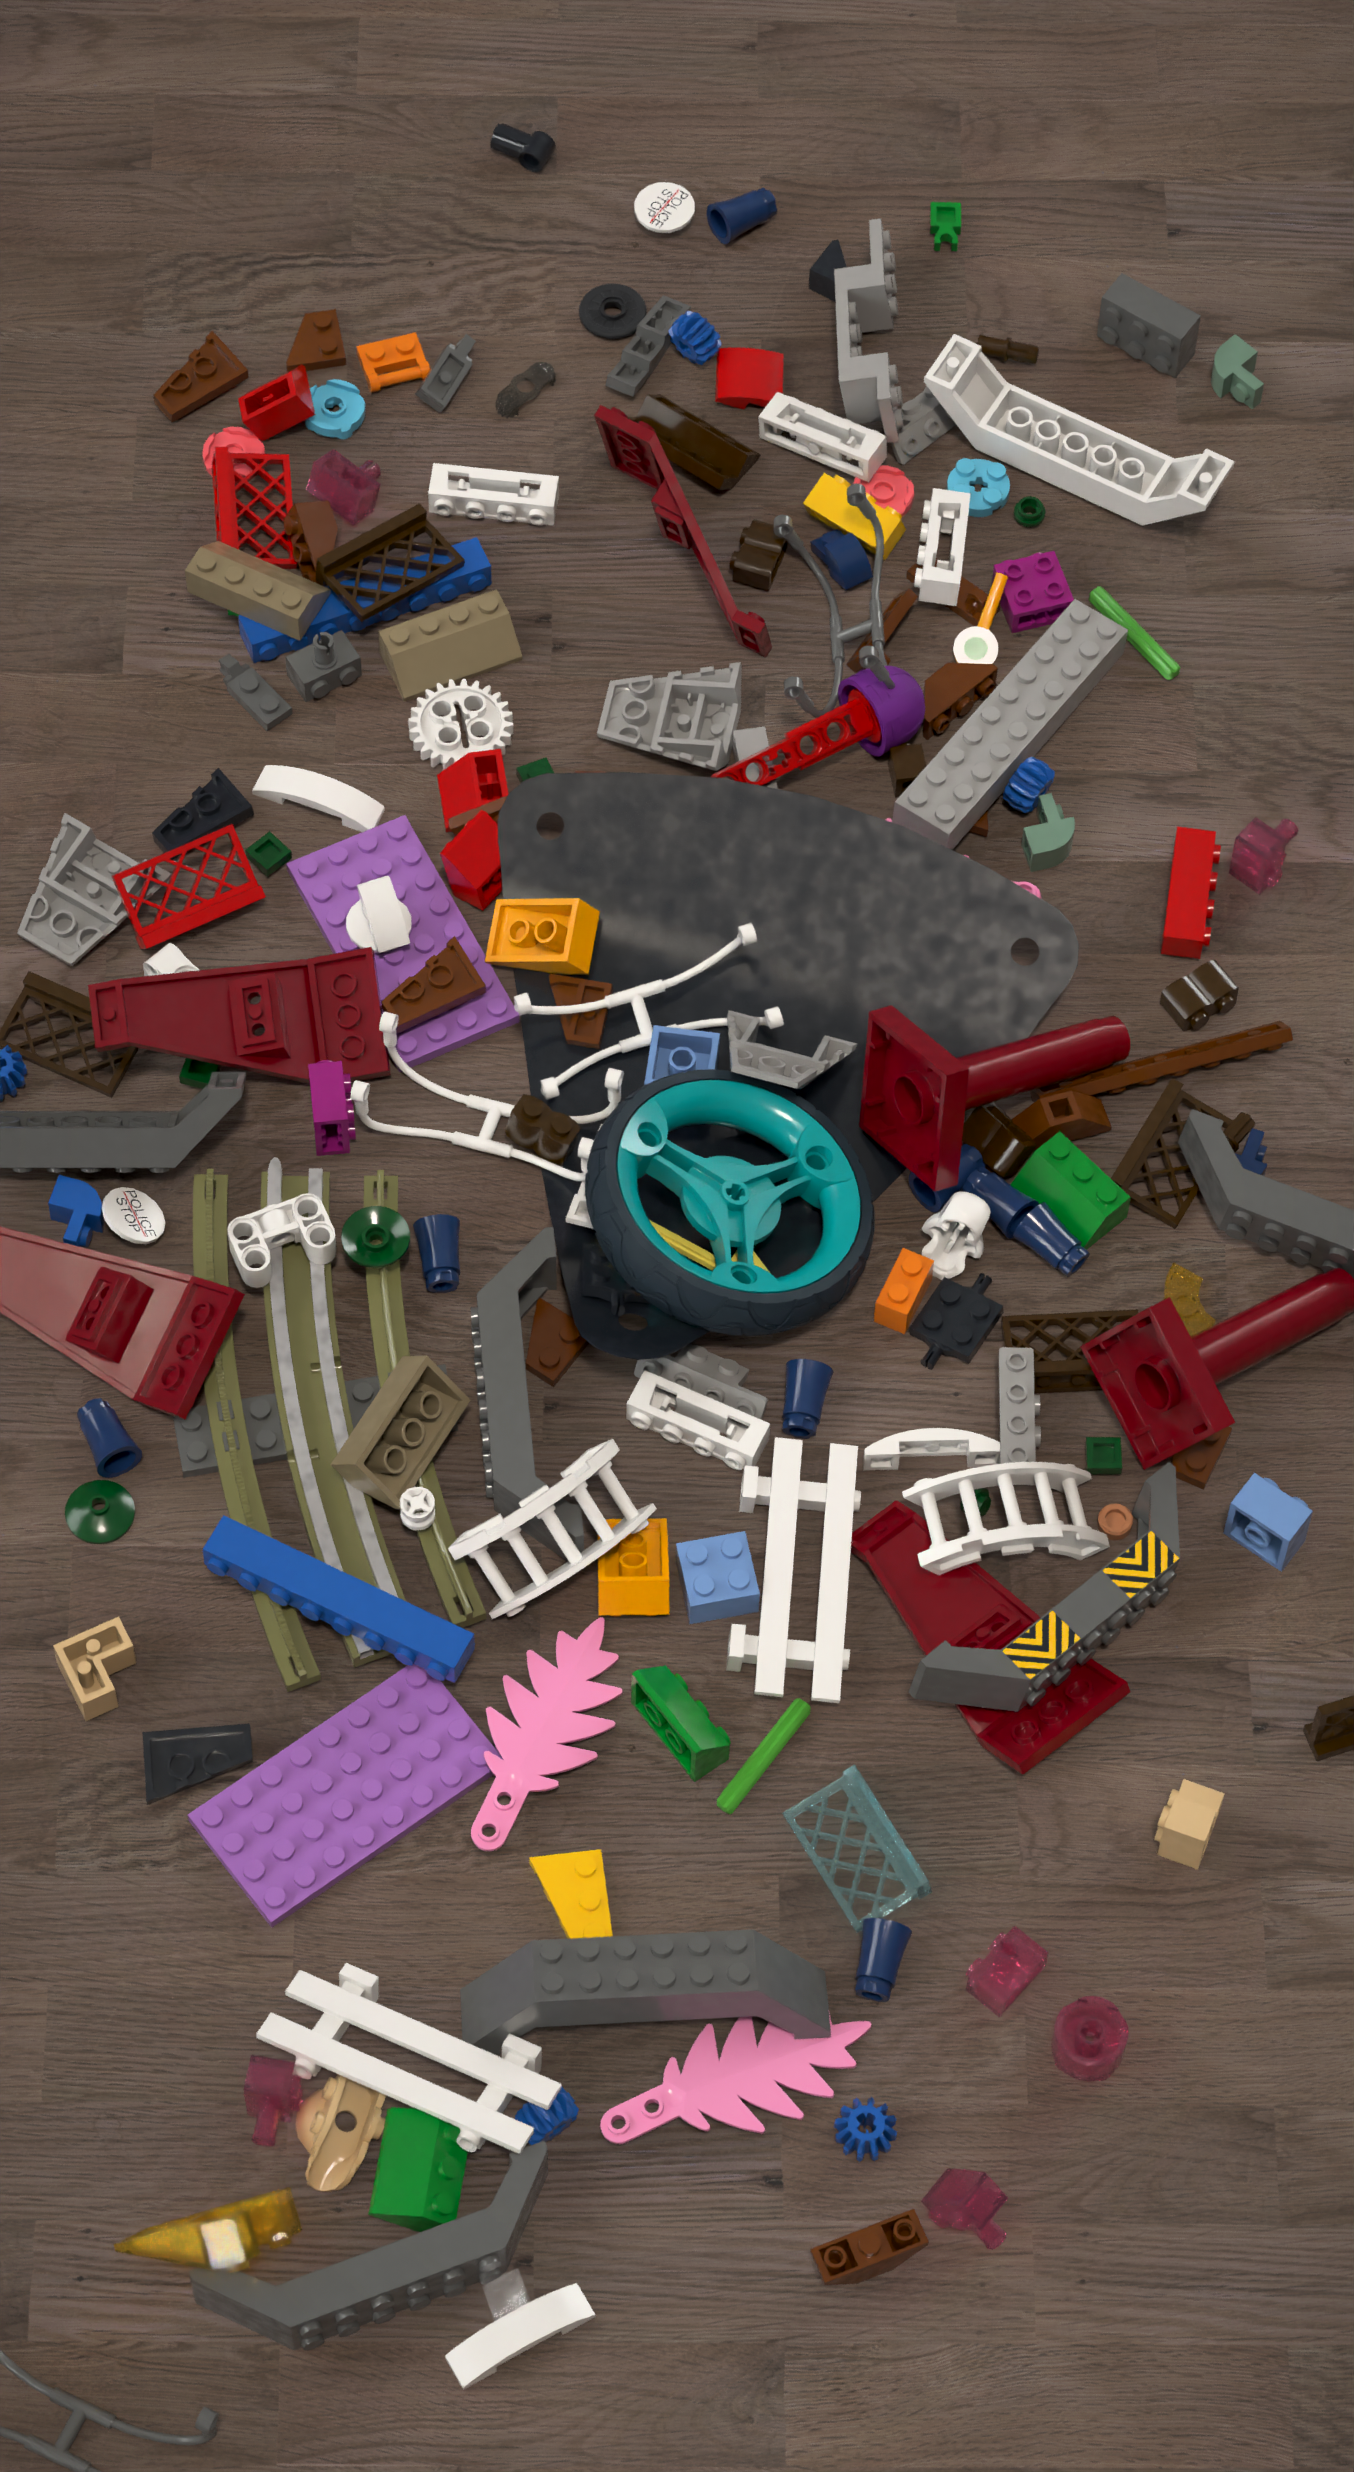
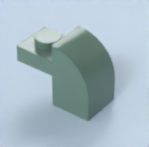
[1211,334,1264,409]
[1021,793,1075,872]

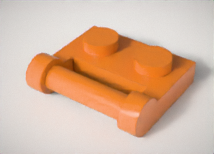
[356,332,430,393]

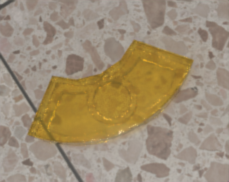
[1163,1262,1216,1336]

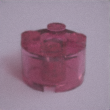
[1051,1996,1128,2081]

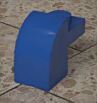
[48,1175,104,1247]

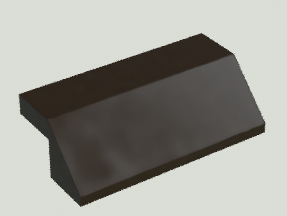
[628,394,760,490]

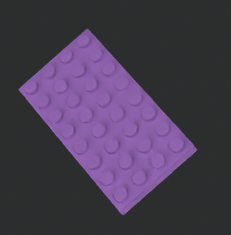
[286,815,519,1073]
[188,1664,502,1928]

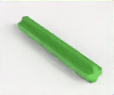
[1089,586,1180,680]
[716,1698,811,1814]

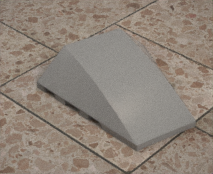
[597,662,742,771]
[17,813,172,966]
[727,1010,857,1089]

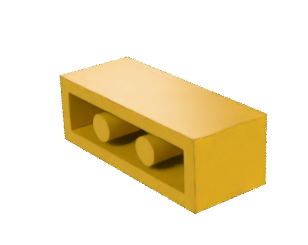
[803,473,906,560]

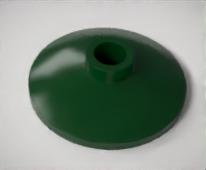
[341,1206,410,1268]
[65,1480,135,1544]

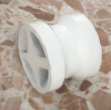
[400,1487,435,1530]

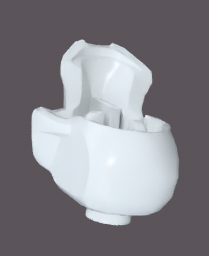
[922,1191,991,1280]

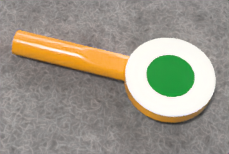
[953,573,1008,664]

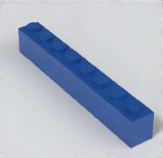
[238,537,492,663]
[203,1515,475,1683]

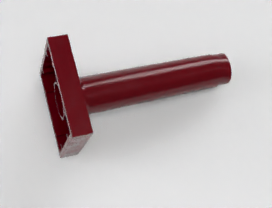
[859,1005,1130,1192]
[1080,1268,1354,1470]

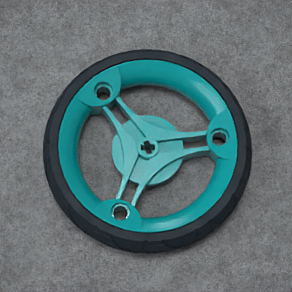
[585,1069,875,1336]

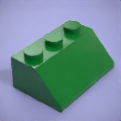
[1010,1131,1131,1250]
[631,1665,731,1783]
[368,2107,468,2232]

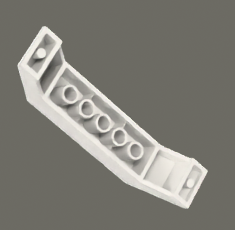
[924,334,1235,525]

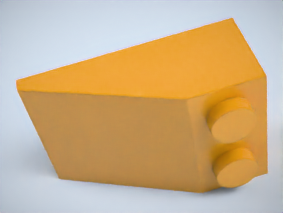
[485,898,600,974]
[597,1518,669,1617]

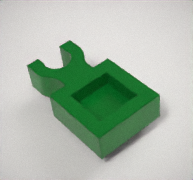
[930,202,961,251]

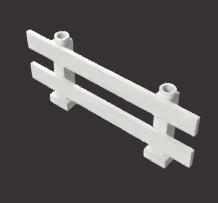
[726,1437,861,1703]
[257,1963,562,2154]

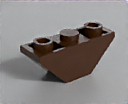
[923,662,998,740]
[1011,1090,1112,1150]
[810,2209,929,2285]

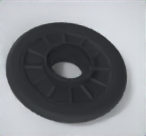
[579,284,647,339]

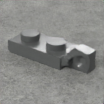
[415,334,476,413]
[219,653,293,731]

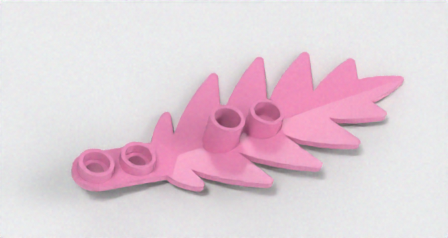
[471,1617,623,1851]
[600,2013,872,2144]

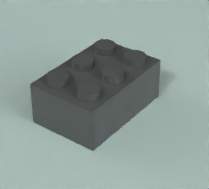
[1097,273,1201,378]

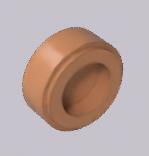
[1097,1504,1133,1540]

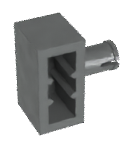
[285,630,362,702]

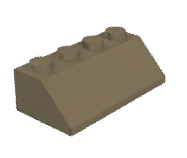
[185,541,331,641]
[378,589,522,702]
[330,1355,470,1509]

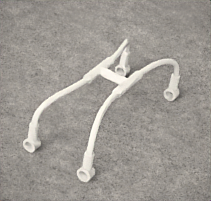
[514,923,784,1100]
[350,1012,624,1181]

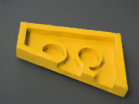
[529,1849,613,1939]

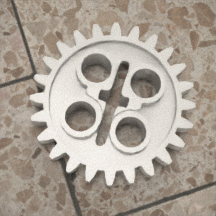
[408,679,513,770]

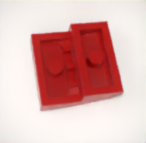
[715,347,784,410]

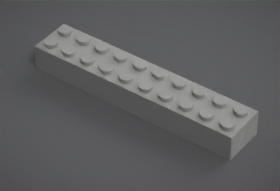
[892,599,1128,850]

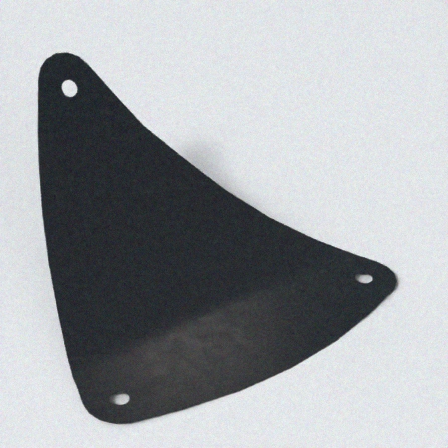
[498,772,1079,1360]

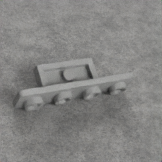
[890,386,957,464]
[634,1344,768,1420]
[998,1347,1041,1464]

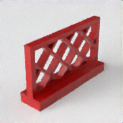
[211,447,297,569]
[111,824,266,949]

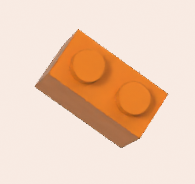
[874,1248,934,1334]

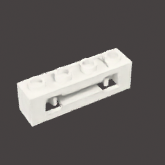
[759,392,887,482]
[428,463,559,526]
[914,488,971,606]
[626,1370,770,1470]

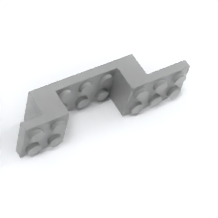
[834,218,904,443]

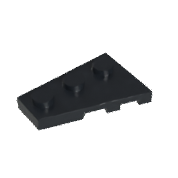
[152,768,254,860]
[142,1724,253,1805]

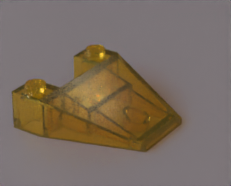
[113,2187,302,2273]

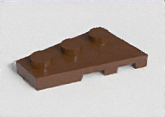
[153,331,249,423]
[382,936,486,1033]

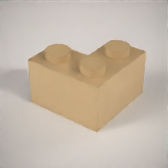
[53,1616,136,1721]
[1154,1779,1225,1869]

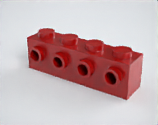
[1161,826,1221,959]

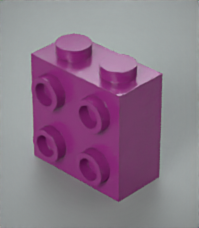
[992,551,1074,633]
[308,1060,356,1156]

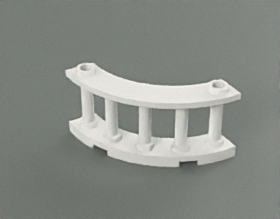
[448,1439,657,1619]
[902,1462,1110,1575]

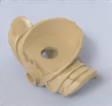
[295,2074,386,2192]

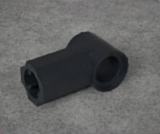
[490,123,556,172]

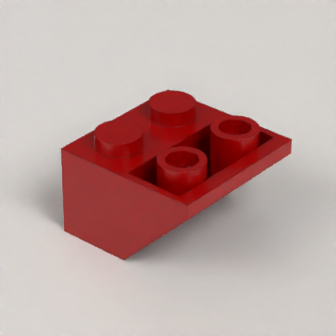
[238,365,315,441]
[437,749,509,832]
[440,810,502,911]

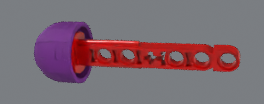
[711,666,925,786]

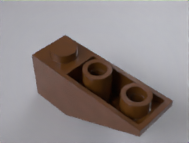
[284,500,338,587]

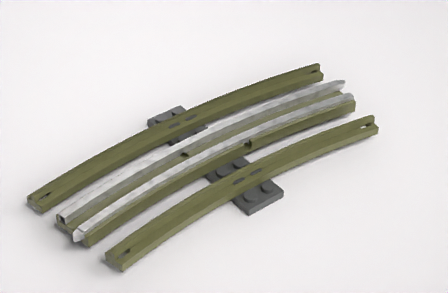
[173,1157,486,1692]

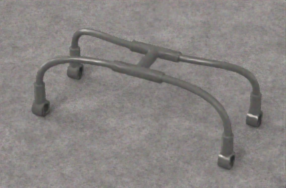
[773,484,895,718]
[0,2349,219,2472]

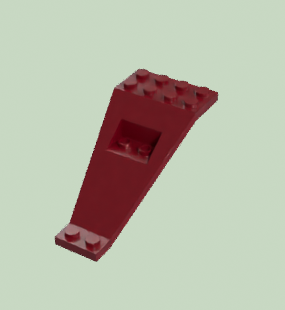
[594,405,772,658]
[88,947,391,1084]
[0,1226,245,1420]
[851,1500,1131,1775]

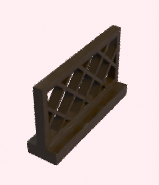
[315,503,465,622]
[0,971,139,1098]
[1111,1078,1233,1229]
[1001,1309,1138,1394]
[1303,1695,1354,1762]

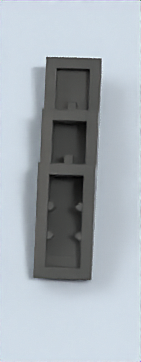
[606,295,691,397]

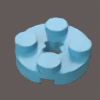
[305,379,366,439]
[947,458,1010,517]

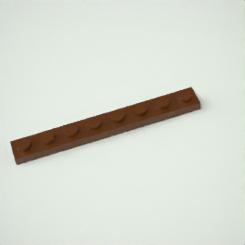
[1030,1021,1293,1102]

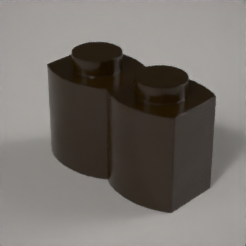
[729,519,789,591]
[1160,960,1239,1032]
[505,1094,581,1166]
[962,1103,1037,1177]

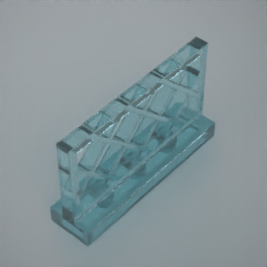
[782,1765,932,1933]

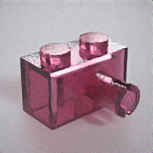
[306,449,381,525]
[1229,817,1299,895]
[966,1926,1048,2018]
[243,2055,303,2146]
[921,2168,1008,2250]

